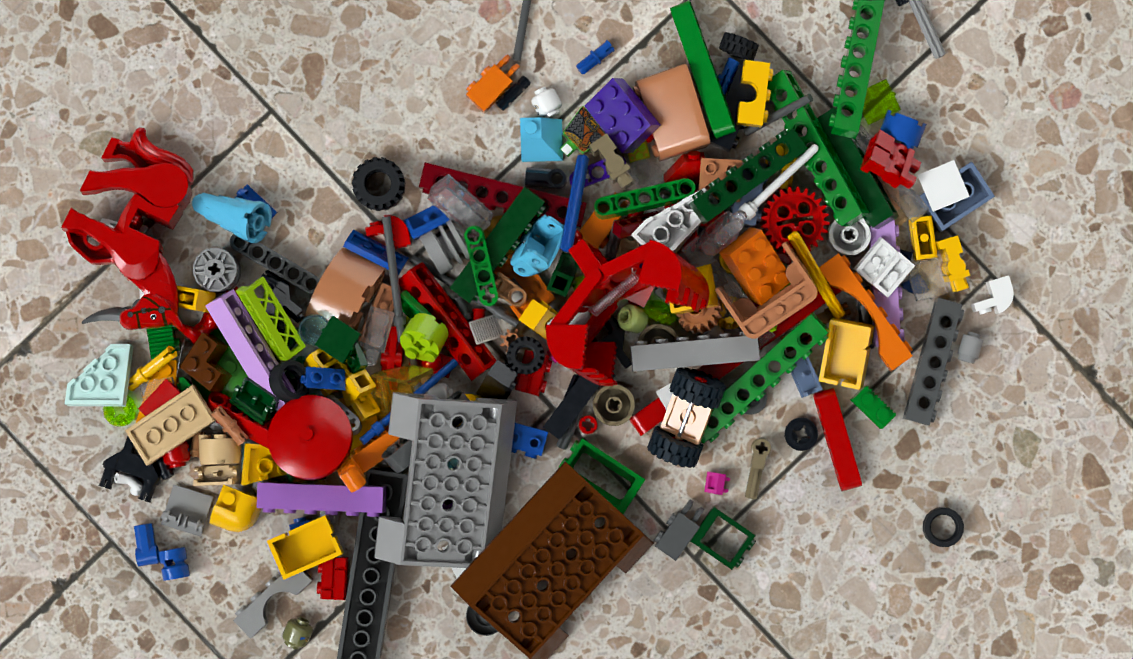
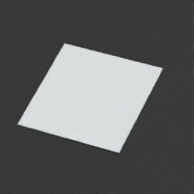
[917,160,970,212]

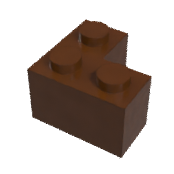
[180,332,232,393]

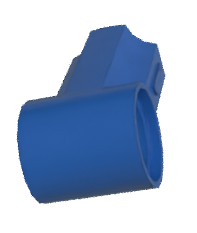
[134,523,160,567]

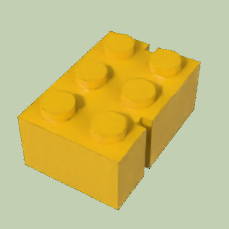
[819,317,875,390]
[267,515,344,580]

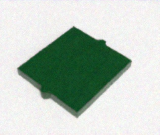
[315,315,362,364]

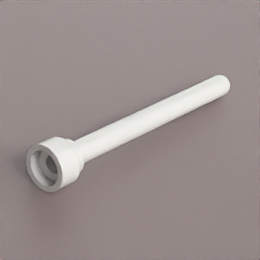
[739,144,819,221]

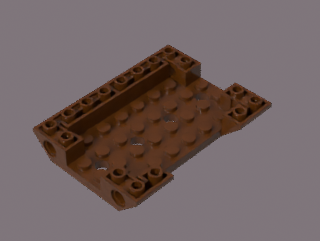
[450,462,654,659]

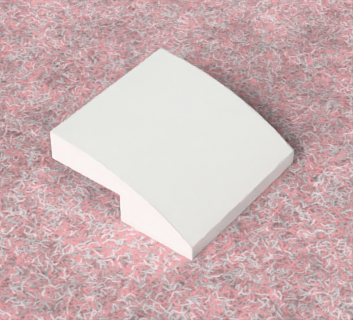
[853,237,915,298]

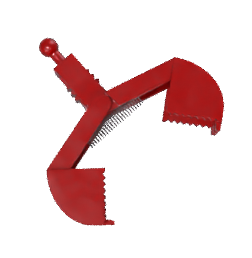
[546,230,710,386]

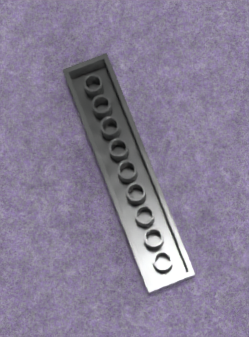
[337,468,408,659]

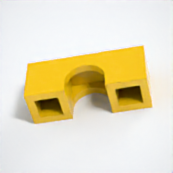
[736,60,773,128]

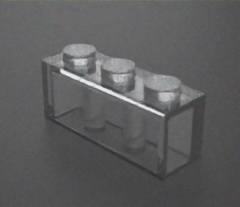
[427,174,493,238]

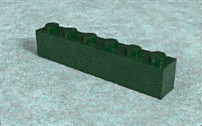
[817,107,899,229]
[450,186,546,303]

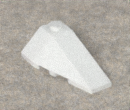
[631,188,718,253]

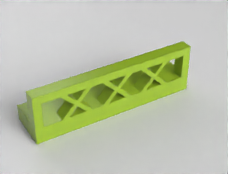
[236,277,306,361]

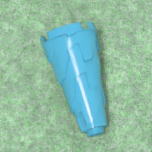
[192,193,272,243]

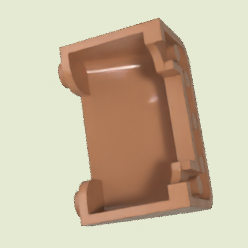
[633,64,710,162]

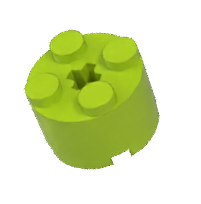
[400,313,449,362]

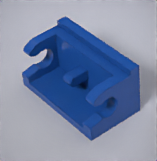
[404,202,450,241]

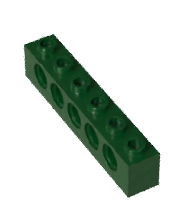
[689,129,808,224]

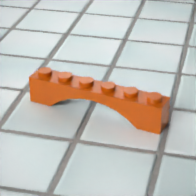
[819,253,913,371]

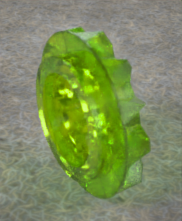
[644,301,676,325]
[103,395,137,427]

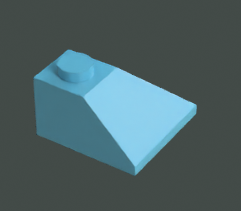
[520,117,563,162]

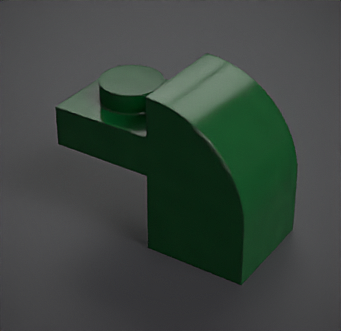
[546,252,579,298]

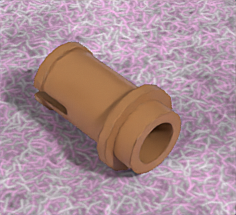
[189,432,206,458]

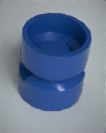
[158,547,190,581]

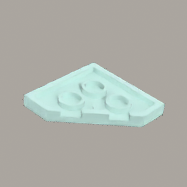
[65,344,134,407]

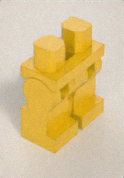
[936,235,970,292]

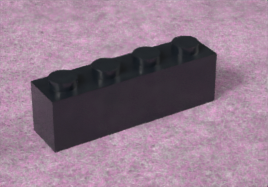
[709,64,756,152]

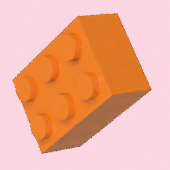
[719,227,790,305]

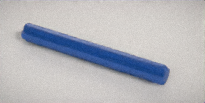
[560,155,589,252]

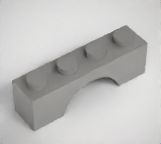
[233,571,314,639]

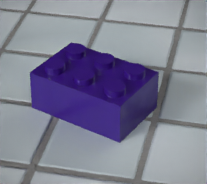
[585,78,661,153]

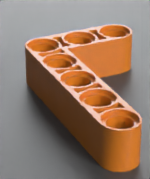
[337,426,400,493]

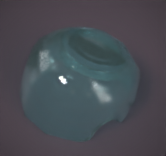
[298,314,328,346]

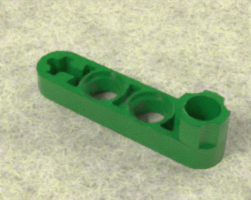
[464,225,499,306]

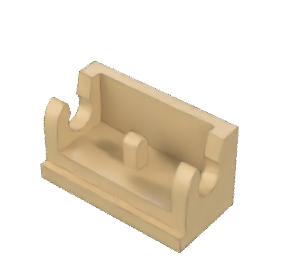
[193,463,242,486]

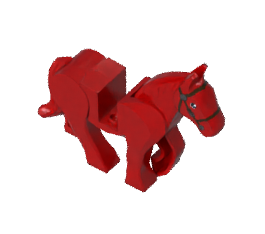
[61,127,194,331]

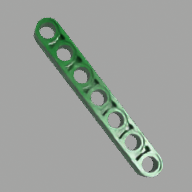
[670,0,736,139]

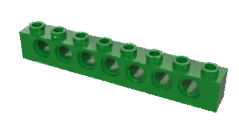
[829,0,885,139]
[767,70,870,226]
[701,312,830,444]

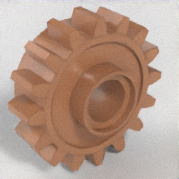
[676,299,723,334]

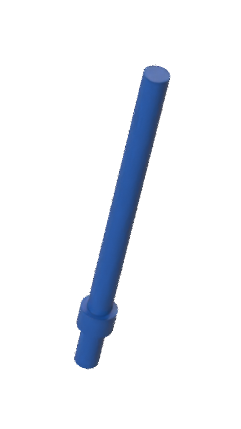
[359,359,459,445]

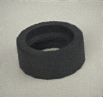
[269,360,310,402]
[923,507,964,547]

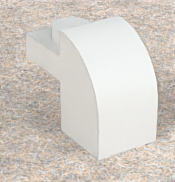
[971,275,1014,315]

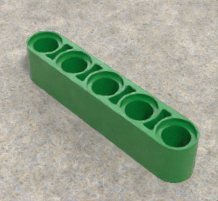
[594,178,695,220]

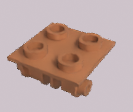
[699,158,743,202]

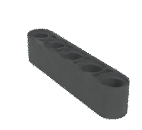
[230,234,320,294]
[382,390,470,473]

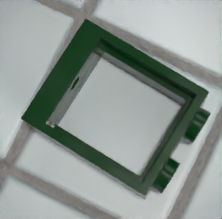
[690,506,756,570]

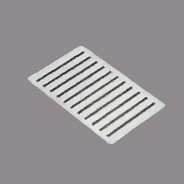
[469,315,502,345]

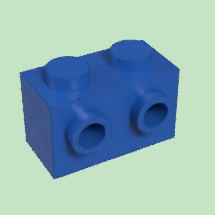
[511,423,548,459]

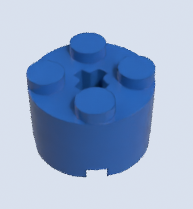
[880,110,927,149]

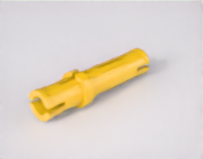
[128,346,178,391]

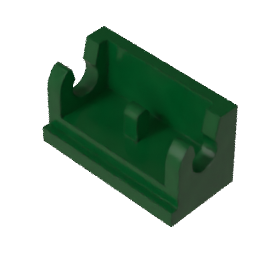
[229,377,280,425]

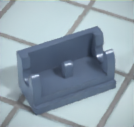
[790,355,823,398]

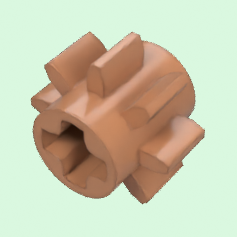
[500,329,524,351]

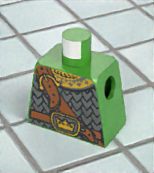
[560,106,606,157]

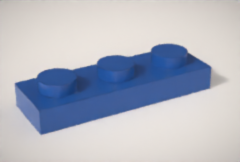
[343,229,409,275]

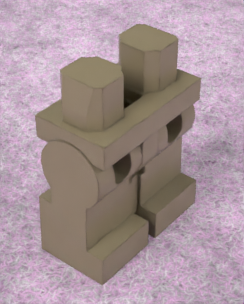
[589,133,634,191]

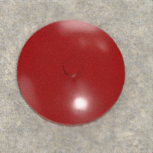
[268,395,353,480]

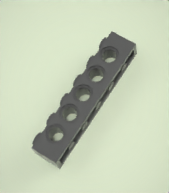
[903,298,964,426]

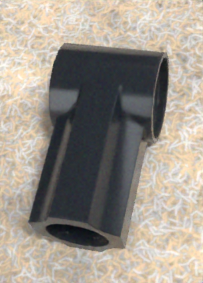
[525,167,567,189]

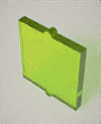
[853,79,901,125]

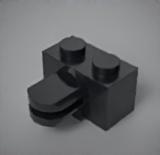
[476,360,518,400]

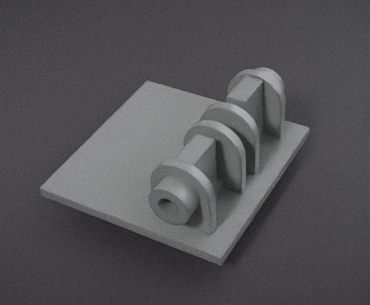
[161,484,213,537]

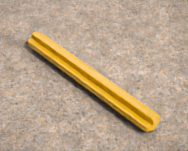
[788,231,845,319]

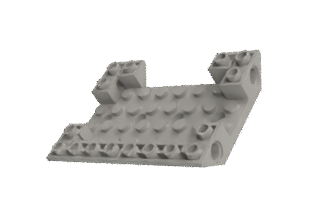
[374,392,517,568]

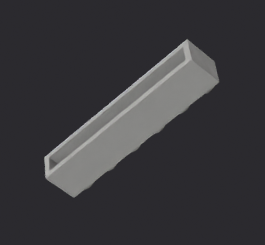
[630,332,760,372]

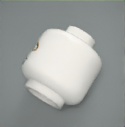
[531,87,562,118]

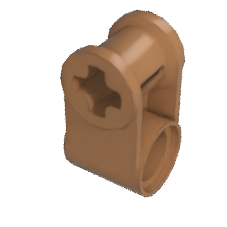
[487,272,528,307]

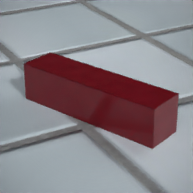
[612,211,659,239]

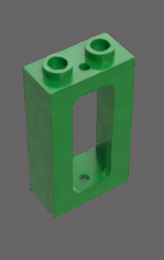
[558,438,645,514]

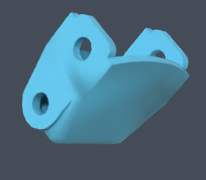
[510,215,564,277]

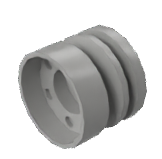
[419,220,470,275]
[193,248,241,293]

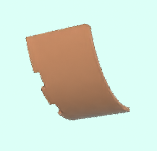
[303,248,386,335]

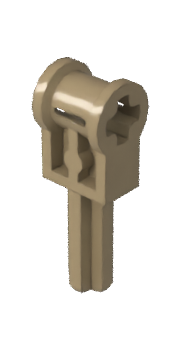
[745,439,771,499]

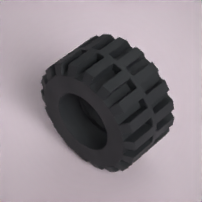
[352,157,406,211]

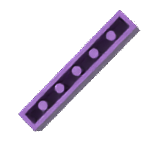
[257,482,387,517]

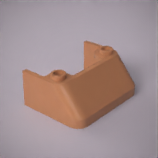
[715,240,818,339]

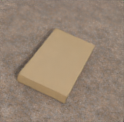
[125,385,216,466]

